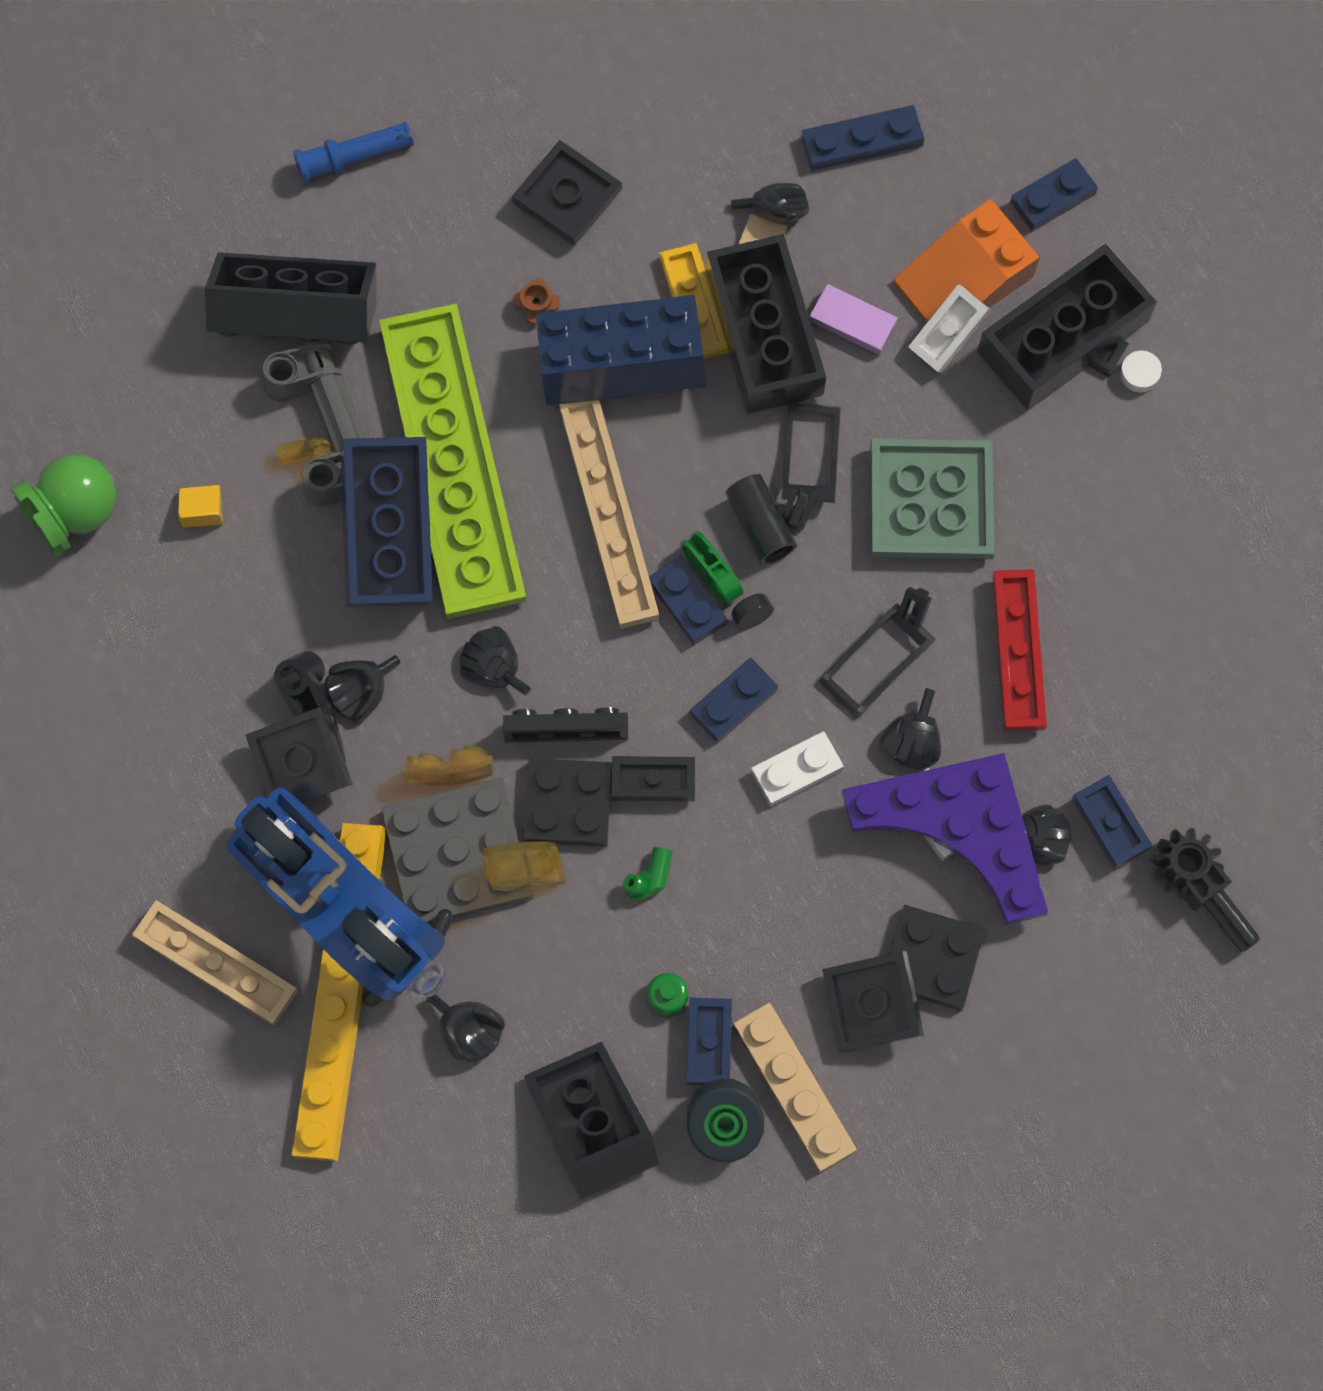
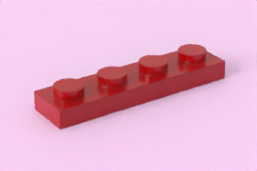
[992,569,1047,732]

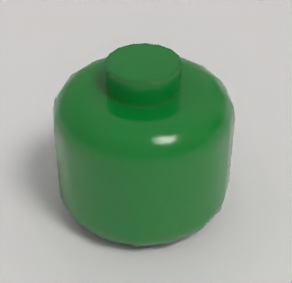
[646,973,689,1018]

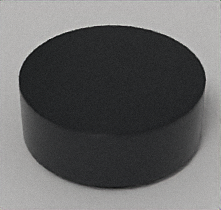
[731,593,774,630]

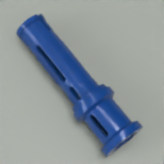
[293,121,414,184]

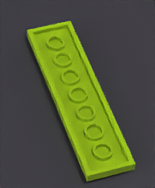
[379,303,527,619]

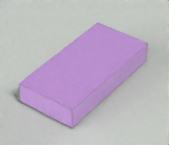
[809,284,898,356]

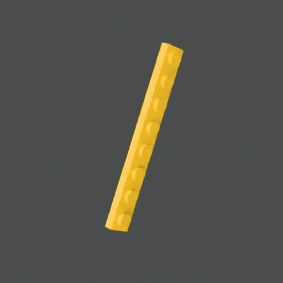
[292,823,387,1162]

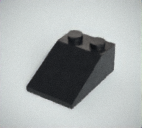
[524,1041,659,1200]

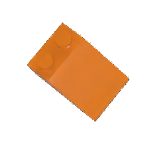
[893,199,1040,323]

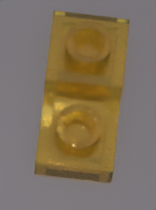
[404,746,494,785]
[482,842,566,891]

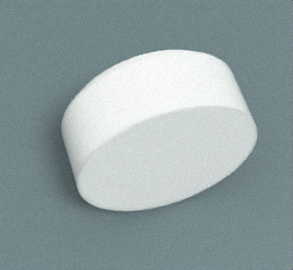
[1120,350,1162,393]

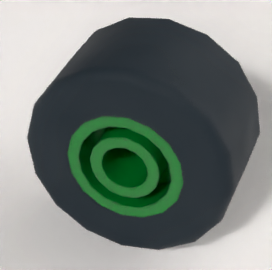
[687,1079,764,1162]

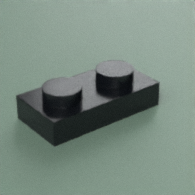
[612,756,695,801]

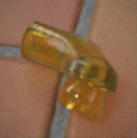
[276,437,332,466]

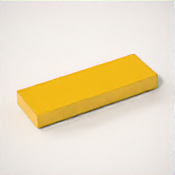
[659,243,729,359]

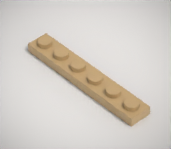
[559,399,659,629]

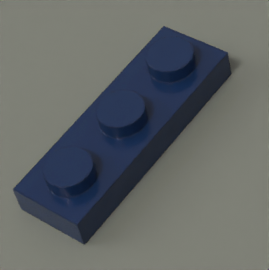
[801,105,925,171]

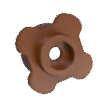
[512,279,560,324]

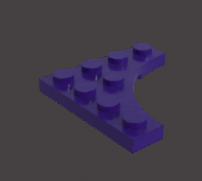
[842,753,1048,925]

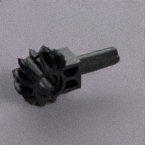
[1151,828,1260,952]

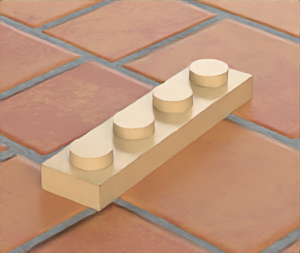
[132,900,298,1027]
[733,1002,857,1173]

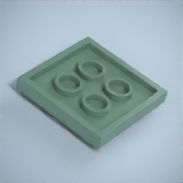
[870,438,994,559]

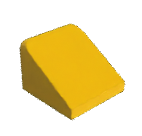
[178,485,223,528]

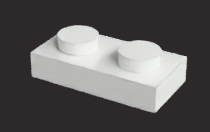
[908,284,992,373]
[751,731,844,807]

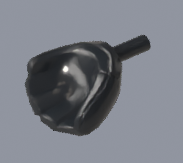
[731,183,809,223]
[459,626,531,695]
[325,655,400,723]
[879,688,941,768]
[1022,804,1071,865]
[427,992,505,1062]

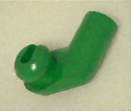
[623,847,673,900]

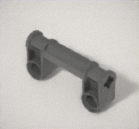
[263,339,366,506]

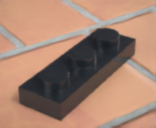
[503,707,628,743]

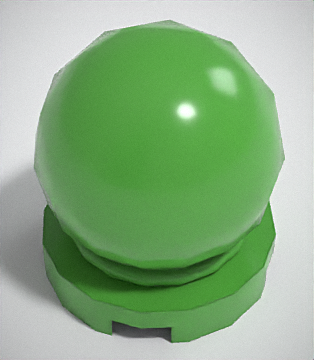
[10,454,117,557]

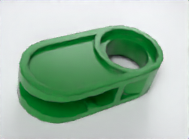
[680,531,744,606]

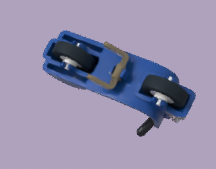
[227,787,453,1007]

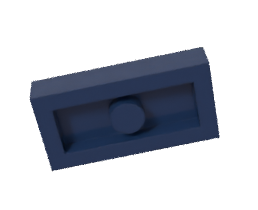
[1010,158,1098,232]
[649,556,728,646]
[690,657,778,744]
[1072,775,1153,869]
[686,997,732,1085]

